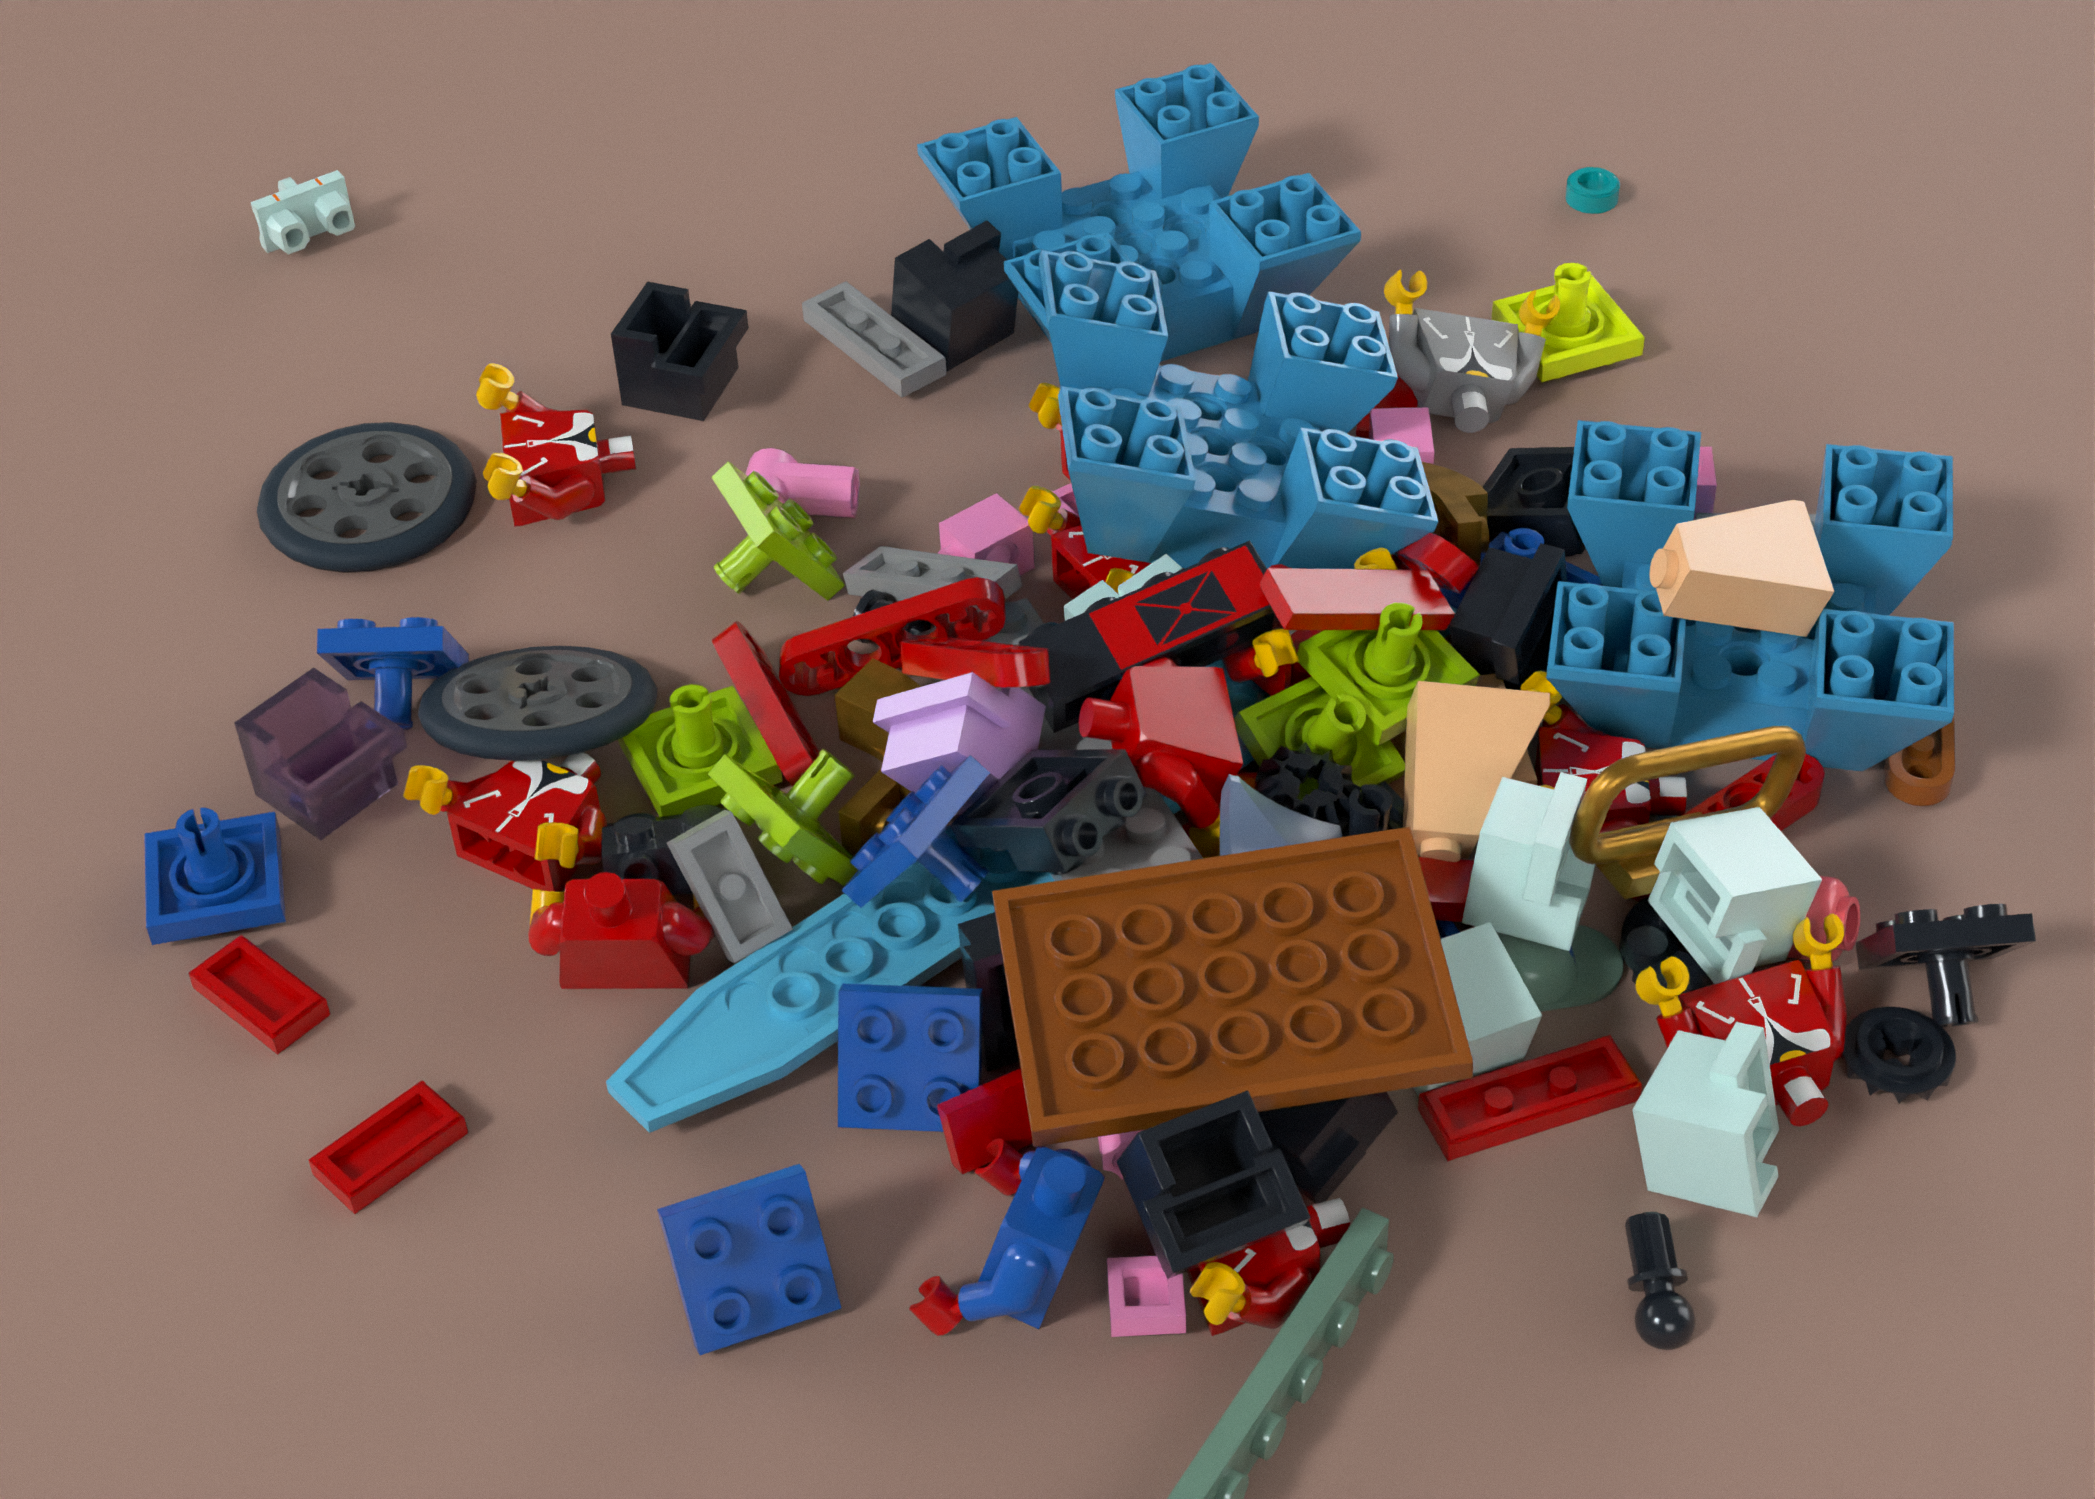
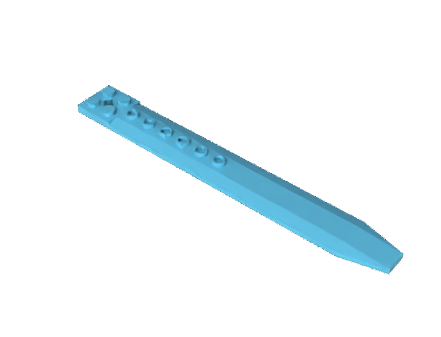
[606,604,1457,1133]

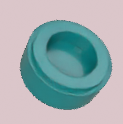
[1565,167,1620,214]

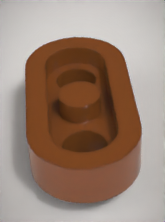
[1885,718,1955,806]

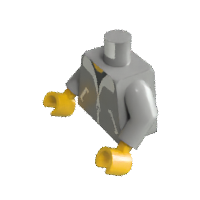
[1384,269,1560,433]

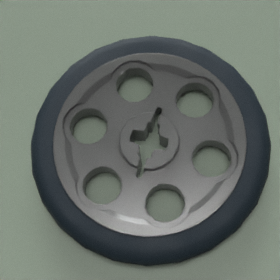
[257,422,477,572]
[418,645,658,761]

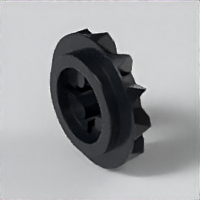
[1255,742,1361,829]
[1841,1006,1956,1104]

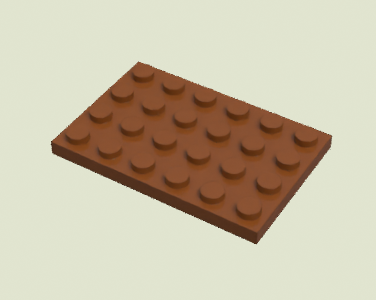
[992,827,1473,1147]

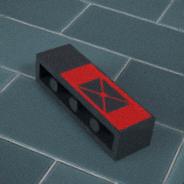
[1019,540,1283,733]

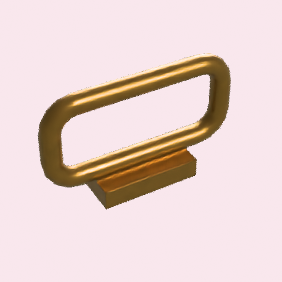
[1569,726,1806,899]

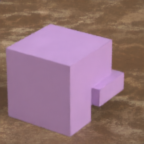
[873,672,1046,817]

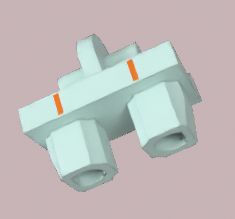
[251,170,355,254]

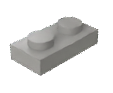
[667,810,793,963]

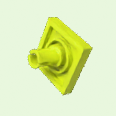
[1491,263,1645,382]

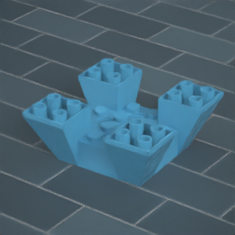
[917,63,1361,362]
[1039,250,1439,569]
[1546,420,1954,772]

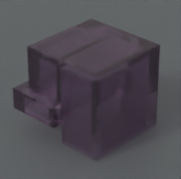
[234,667,407,841]

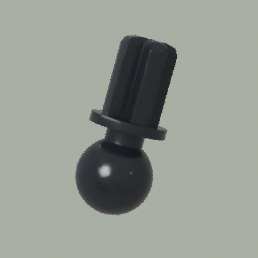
[1625,1212,1696,1350]

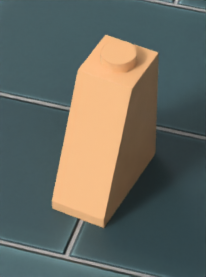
[1649,500,1834,637]
[1403,681,1550,862]

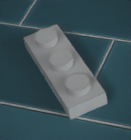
[802,281,946,398]
[843,546,1022,612]

